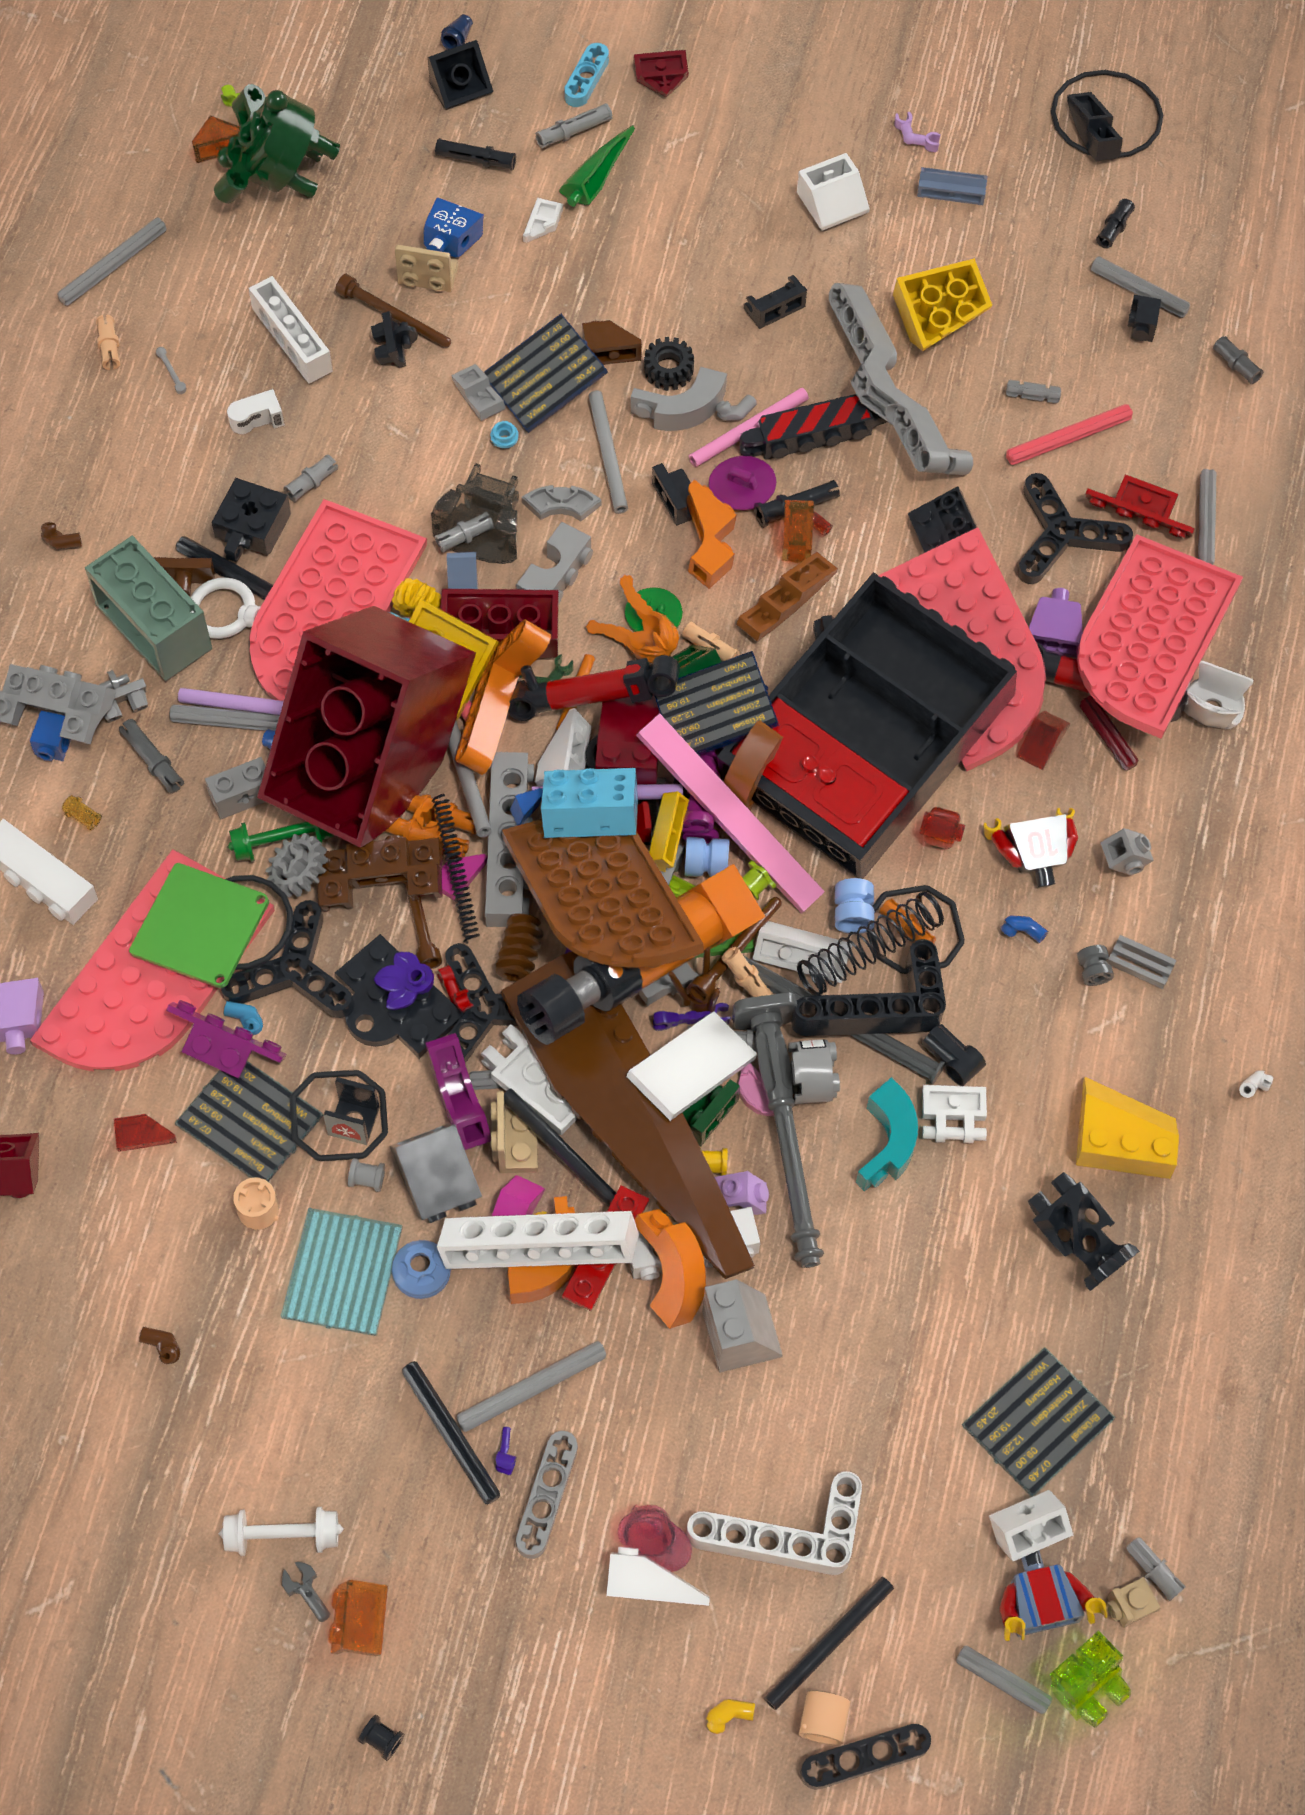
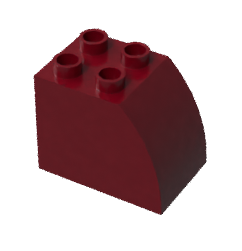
[257,606,476,847]

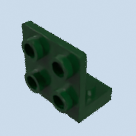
[682,1079,740,1147]

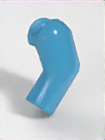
[224,1001,263,1035]

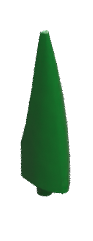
[559,125,635,207]

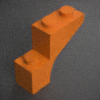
[686,480,737,589]

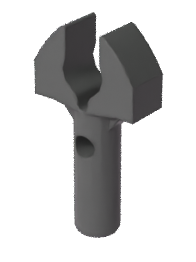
[282,1562,331,1622]

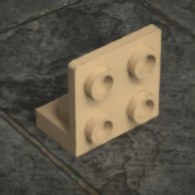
[395,245,458,292]
[491,1091,538,1173]

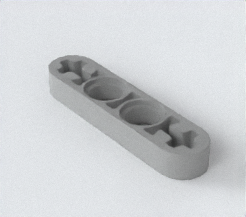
[516,1431,578,1559]

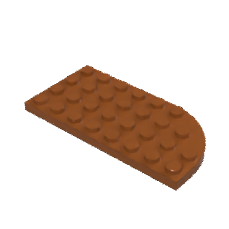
[502,819,704,968]

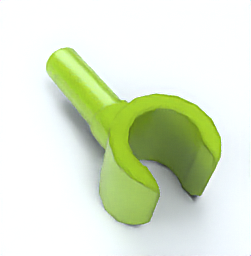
[221,85,239,107]

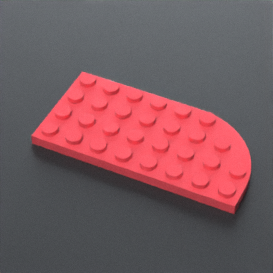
[249,499,427,701]
[878,527,1046,771]
[1077,534,1243,739]
[30,849,275,1071]

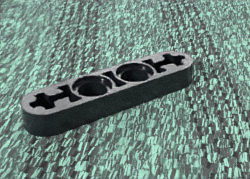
[800,1724,931,1790]

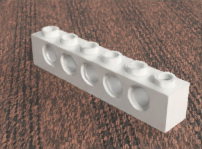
[437,1211,639,1269]

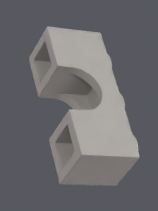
[516,522,593,603]

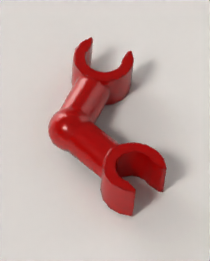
[437,965,474,1012]

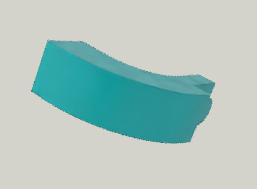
[856,1077,918,1191]

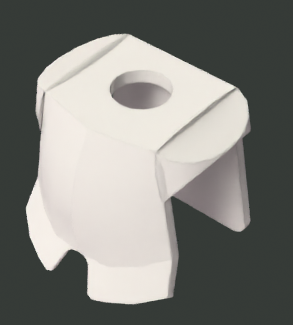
[1184,661,1253,729]

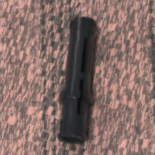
[435,138,517,170]

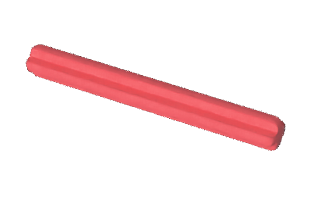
[1006,404,1133,465]

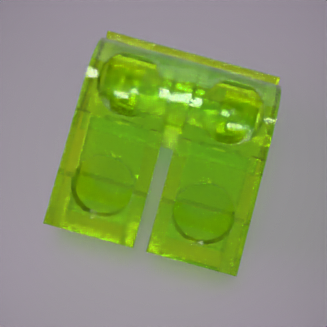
[1050,1631,1131,1728]

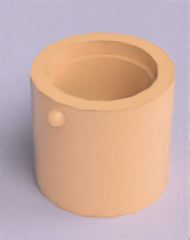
[233,1177,279,1230]
[799,1691,851,1745]

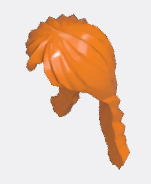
[585,575,679,664]

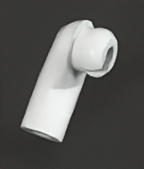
[1239,1071,1273,1098]

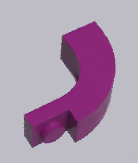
[425,1033,491,1150]

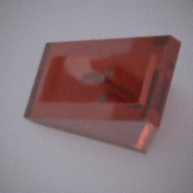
[1017,710,1070,770]

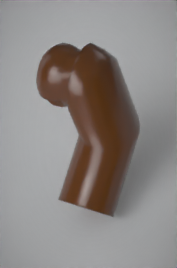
[41,522,82,550]
[139,1327,180,1364]

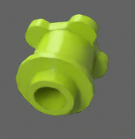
[742,860,776,901]

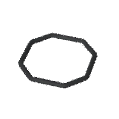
[869,885,965,974]
[290,1070,388,1162]

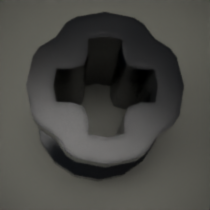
[358,1715,405,1761]

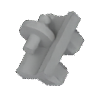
[99,670,148,723]

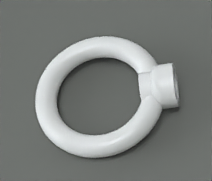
[191,578,261,639]

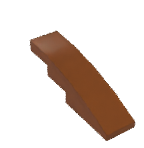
[736,552,838,642]

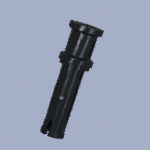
[754,480,840,528]

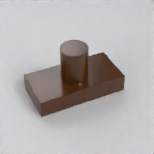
[154,557,215,596]

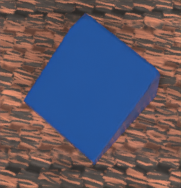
[510,788,543,826]

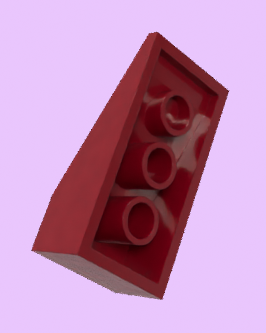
[595,694,662,785]

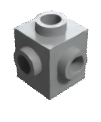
[1100,828,1154,875]

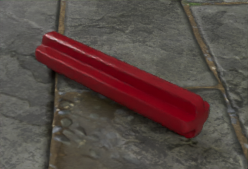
[1080,695,1139,771]

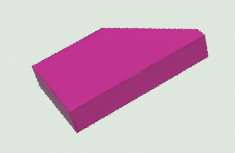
[442,854,488,900]

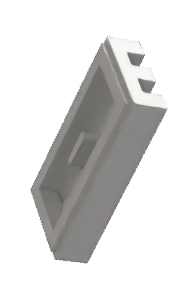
[1107,935,1176,989]

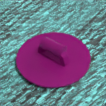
[709,456,777,510]

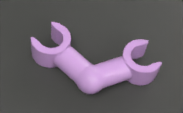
[894,112,940,152]

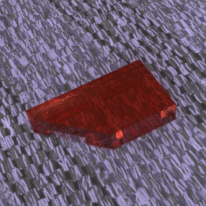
[114,1114,177,1152]

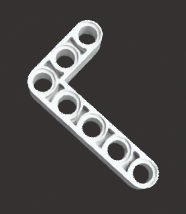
[687,1472,862,1575]

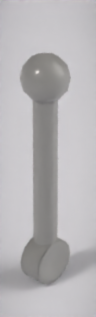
[156,347,187,394]

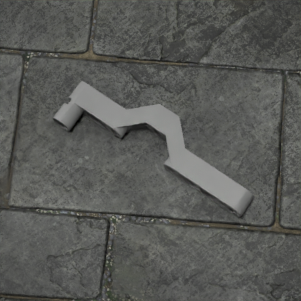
[829,283,973,476]

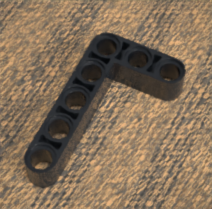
[791,939,946,1036]

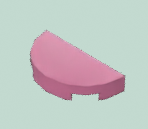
[738,1063,774,1116]

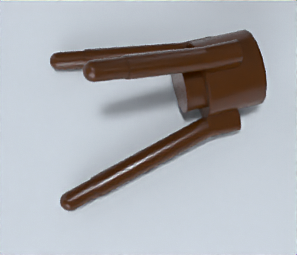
[668,947,720,1012]

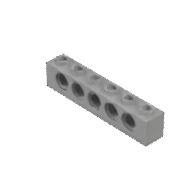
[485,752,534,927]

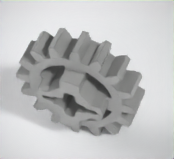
[266,833,328,898]

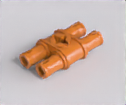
[384,794,477,858]

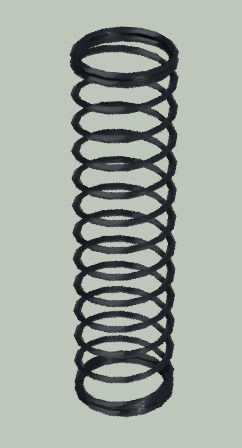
[797,891,944,996]

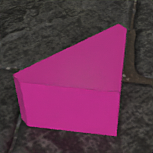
[492,1175,545,1216]

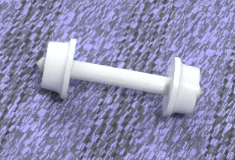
[218,1507,344,1556]

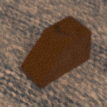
[582,320,642,365]

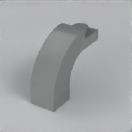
[631,367,727,431]

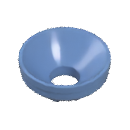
[392,1240,451,1299]

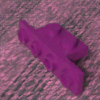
[166,1000,287,1078]

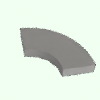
[521,485,602,521]

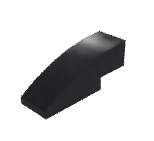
[1067,92,1123,161]

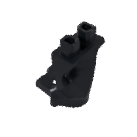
[1028,1172,1140,1291]

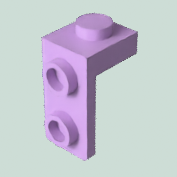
[715,1171,769,1215]

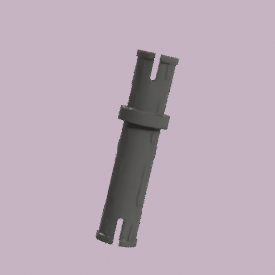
[119,719,184,793]

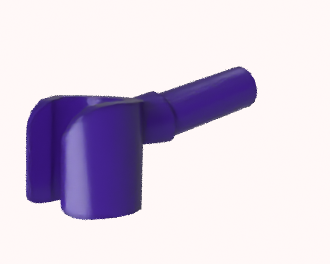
[495,1427,517,1475]

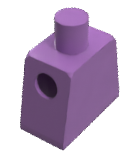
[1029,588,1083,658]

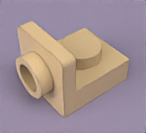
[1106,1577,1161,1628]

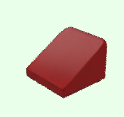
[636,801,651,843]

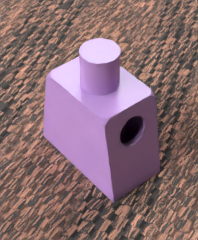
[0,978,44,1054]

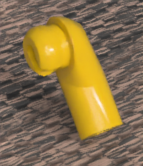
[706,1699,755,1734]

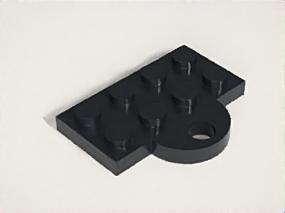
[335,934,464,1059]

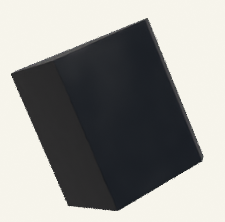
[427,40,494,109]

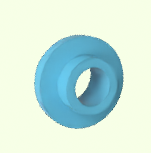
[490,421,519,448]

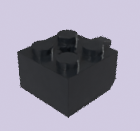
[211,477,291,562]

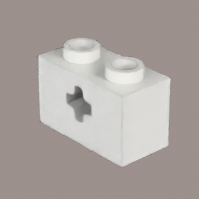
[989,1490,1073,1561]

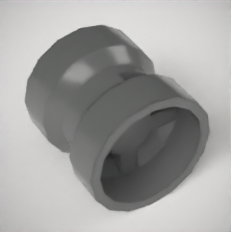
[1077,945,1114,986]

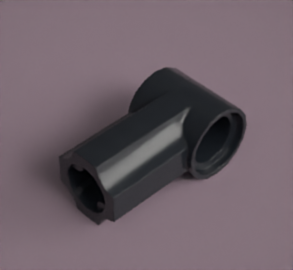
[922,1024,986,1086]

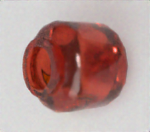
[919,807,966,849]

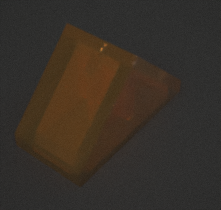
[192,115,239,164]

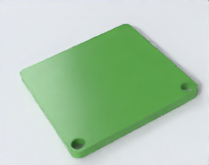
[129,863,269,988]

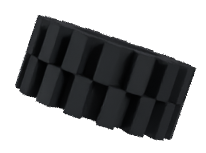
[644,337,694,391]

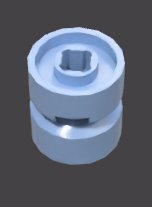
[685,837,729,877]
[835,878,875,933]

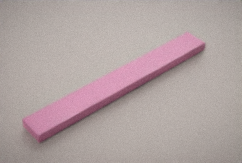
[636,714,825,913]

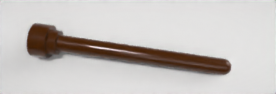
[335,273,451,348]
[404,882,442,969]
[688,897,782,1003]

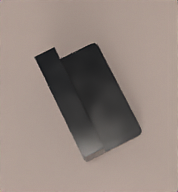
[652,463,692,526]

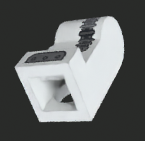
[227,389,284,434]

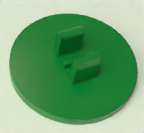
[625,587,683,632]

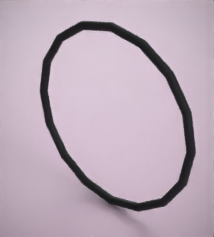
[1051,70,1164,158]

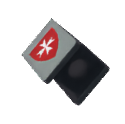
[323,1077,380,1145]

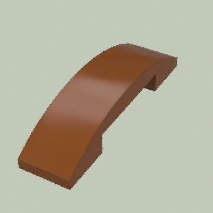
[724,720,783,811]

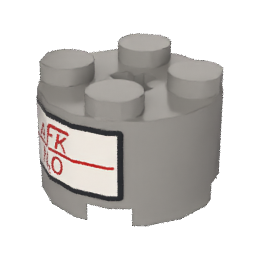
[788,1039,840,1104]

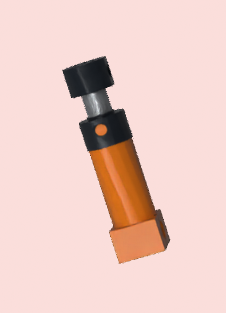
[517,864,765,1045]

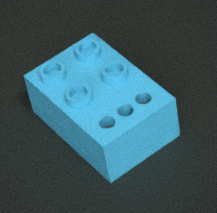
[541,768,638,838]

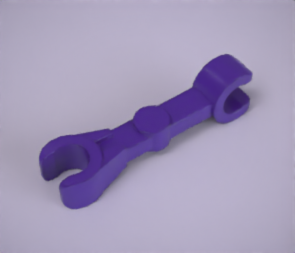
[653,1003,731,1031]

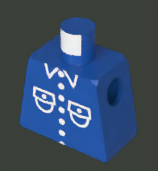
[424,197,484,258]

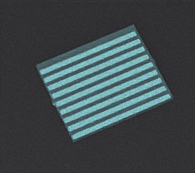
[281,1208,403,1336]

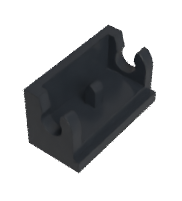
[744,275,807,329]

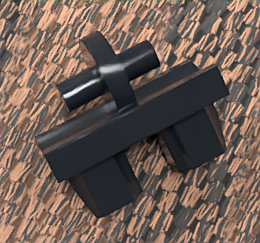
[371,311,418,368]

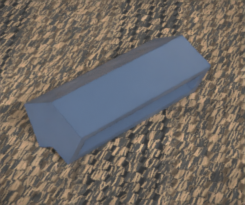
[917,167,988,205]

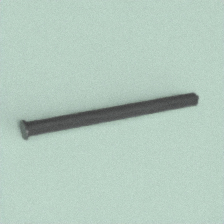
[728,955,945,1084]

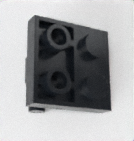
[908,486,977,552]

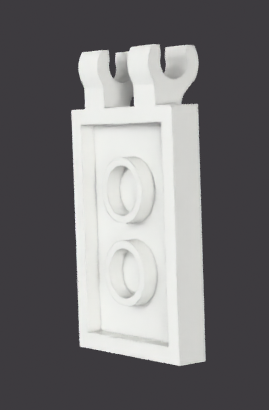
[481,1024,578,1135]

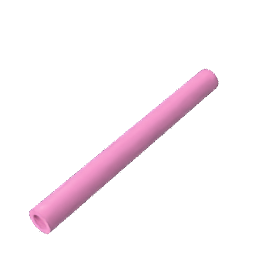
[689,388,809,467]

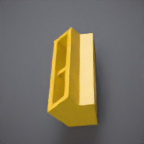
[649,791,689,872]

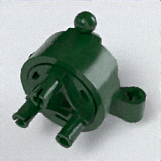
[214,84,340,204]

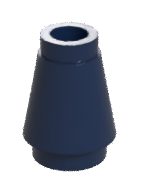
[441,14,473,49]

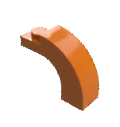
[508,1196,576,1304]
[634,1209,706,1329]

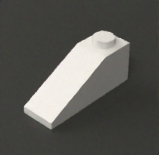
[535,708,592,786]
[607,1547,710,1606]

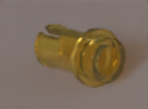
[62,795,102,831]

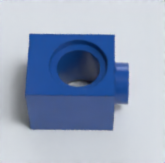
[30,711,71,761]

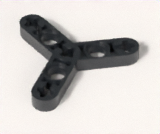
[1018,473,1133,584]
[221,900,354,1018]
[445,943,518,1064]

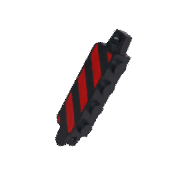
[739,394,888,460]

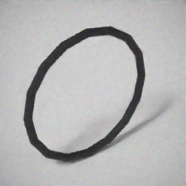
[225,875,293,970]

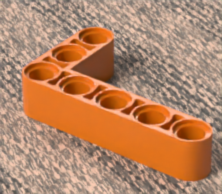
[455,620,551,775]

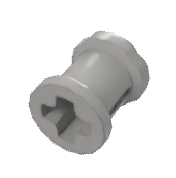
[348,1158,385,1192]

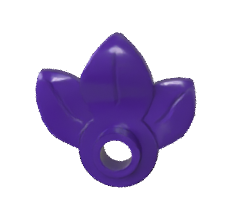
[374,952,434,1010]

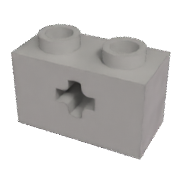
[205,757,266,820]

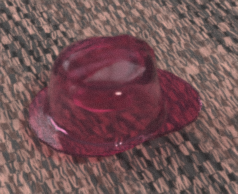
[617,1504,692,1572]

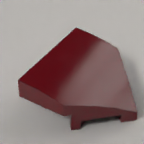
[633,50,689,97]

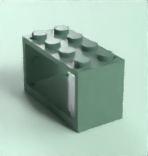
[85,535,212,681]

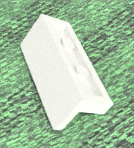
[753,921,852,983]

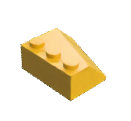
[893,258,992,351]
[1076,1076,1179,1179]

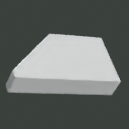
[523,198,563,243]

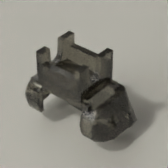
[431,463,519,564]

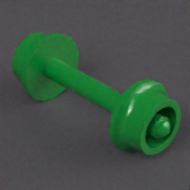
[227,821,334,862]

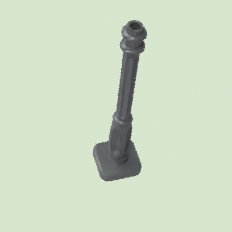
[732,993,824,1268]

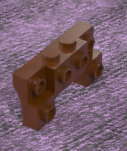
[318,835,443,911]

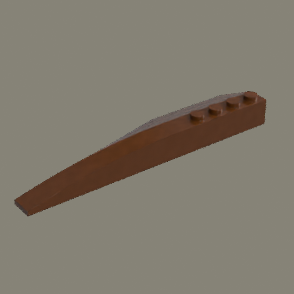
[501,951,755,1279]

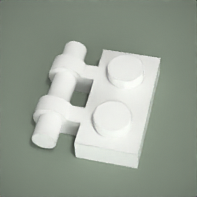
[922,1085,987,1143]

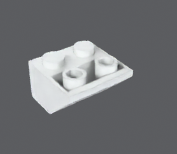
[797,153,870,231]

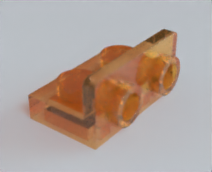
[328,1580,388,1657]

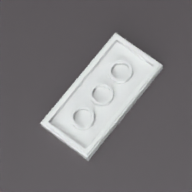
[626,1011,757,1121]

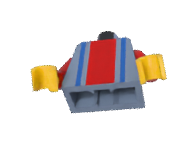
[999,1550,1108,1641]

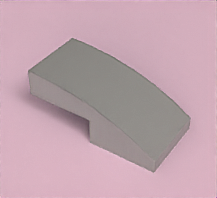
[451,364,505,421]

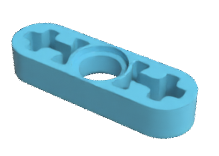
[565,43,609,107]

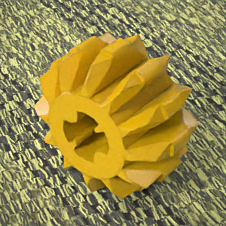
[392,578,441,618]

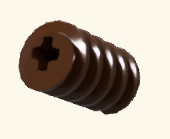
[495,913,544,982]

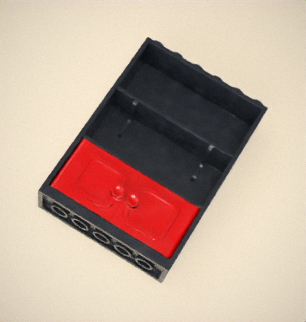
[717,572,1017,879]

